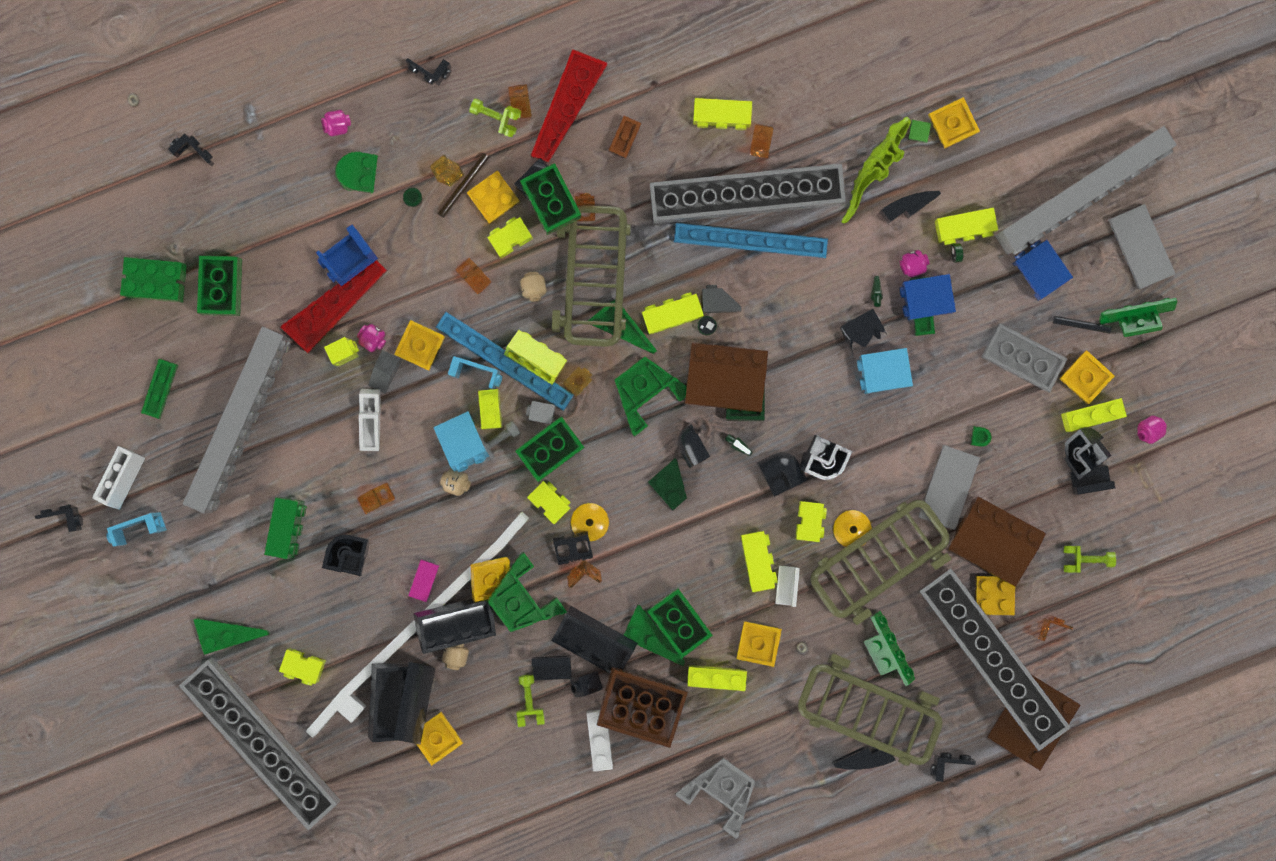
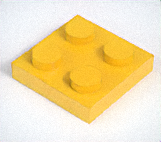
[928,97,980,149]
[467,170,520,224]
[394,320,446,371]
[1059,350,1115,404]
[471,557,510,602]
[975,576,1015,615]
[736,621,782,667]
[416,711,464,766]

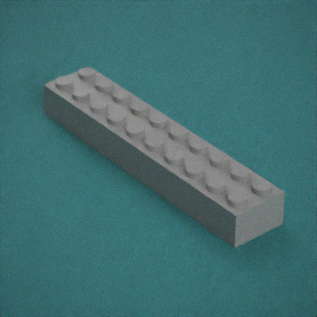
[995,126,1177,255]
[650,164,846,224]
[183,326,291,513]
[920,569,1071,751]
[179,658,341,830]

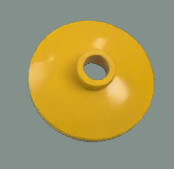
[571,503,609,541]
[833,510,872,547]

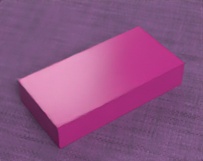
[408,559,439,602]

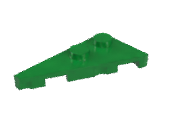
[588,299,657,354]
[624,604,685,666]
[193,618,269,655]

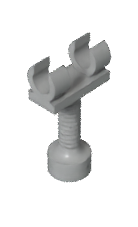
[479,421,520,465]

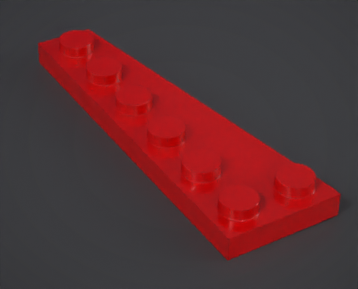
[531,49,608,164]
[280,260,388,354]

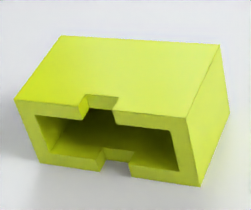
[487,217,533,259]
[324,337,360,367]
[478,389,502,430]
[527,481,571,524]
[795,501,827,542]
[279,648,326,686]

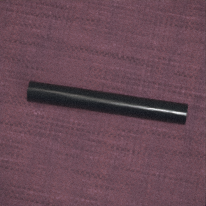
[1053,316,1112,334]

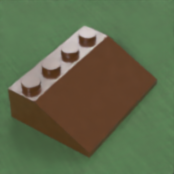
[685,343,768,412]
[947,496,1046,587]
[596,667,688,748]
[987,675,1081,771]

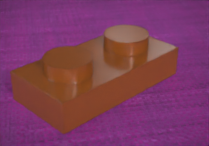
[609,116,641,159]

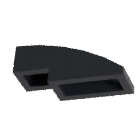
[879,191,941,224]
[832,744,896,770]

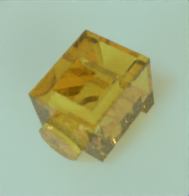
[430,155,464,187]
[563,367,593,397]

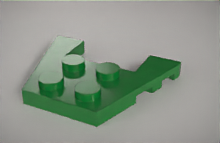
[614,357,687,437]
[487,552,567,632]

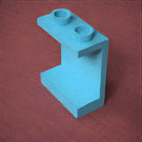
[857,348,913,394]
[448,356,503,389]
[433,411,489,472]
[106,512,167,547]

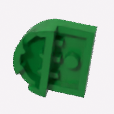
[335,152,378,194]

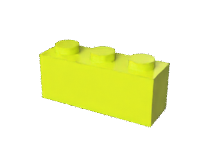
[693,98,752,130]
[934,208,998,245]
[642,292,704,335]
[504,330,567,385]
[1061,398,1127,432]
[740,531,778,592]
[687,665,747,691]

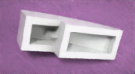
[359,389,381,451]

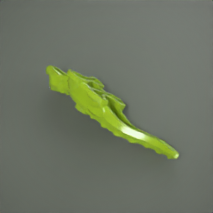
[841,117,911,223]

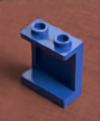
[316,225,378,286]
[1012,240,1073,301]
[899,274,956,321]

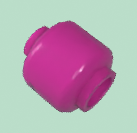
[321,110,351,137]
[900,250,930,278]
[357,324,386,352]
[1137,416,1167,444]

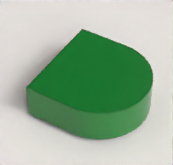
[970,426,992,447]

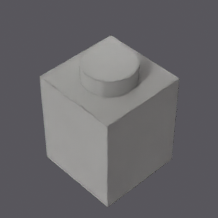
[526,401,556,424]

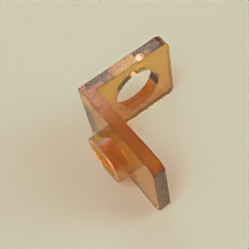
[508,84,532,119]
[749,124,774,158]
[575,193,595,222]
[456,258,491,294]
[358,483,395,514]
[567,560,602,588]
[1038,617,1073,641]

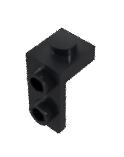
[406,58,452,86]
[168,133,215,166]
[35,505,83,532]
[930,753,976,782]

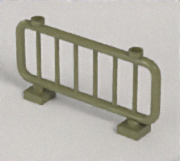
[552,205,631,347]
[810,500,951,626]
[798,654,943,766]

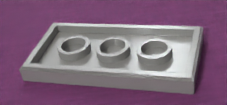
[1108,204,1175,290]
[981,323,1067,393]
[918,445,980,530]

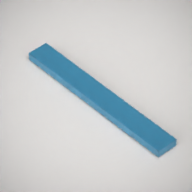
[674,223,828,258]
[435,312,574,411]

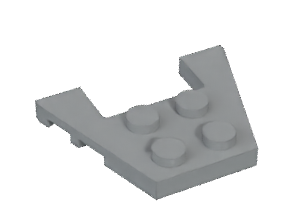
[675,757,755,839]

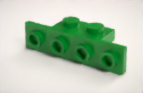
[1099,298,1178,337]
[863,611,915,686]

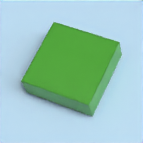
[908,120,931,143]

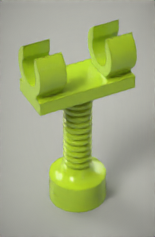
[469,98,521,137]
[1064,546,1116,573]
[516,674,545,727]

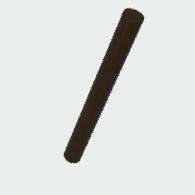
[438,153,490,218]

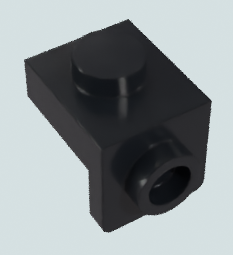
[570,671,603,697]

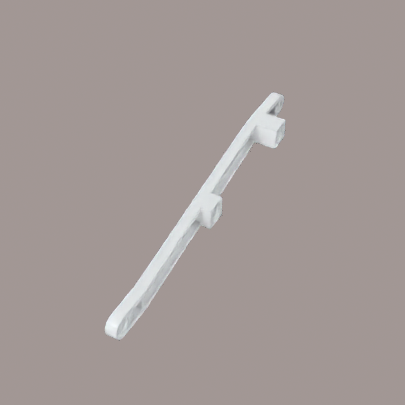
[306,512,529,738]

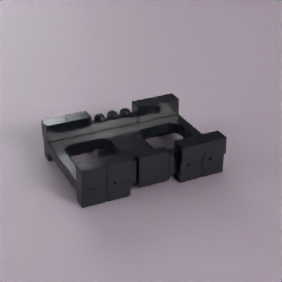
[553,531,593,565]

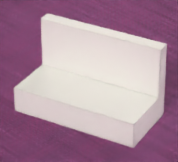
[775,565,800,607]

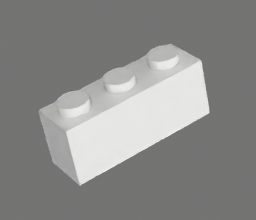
[92,446,145,510]
[587,709,613,772]

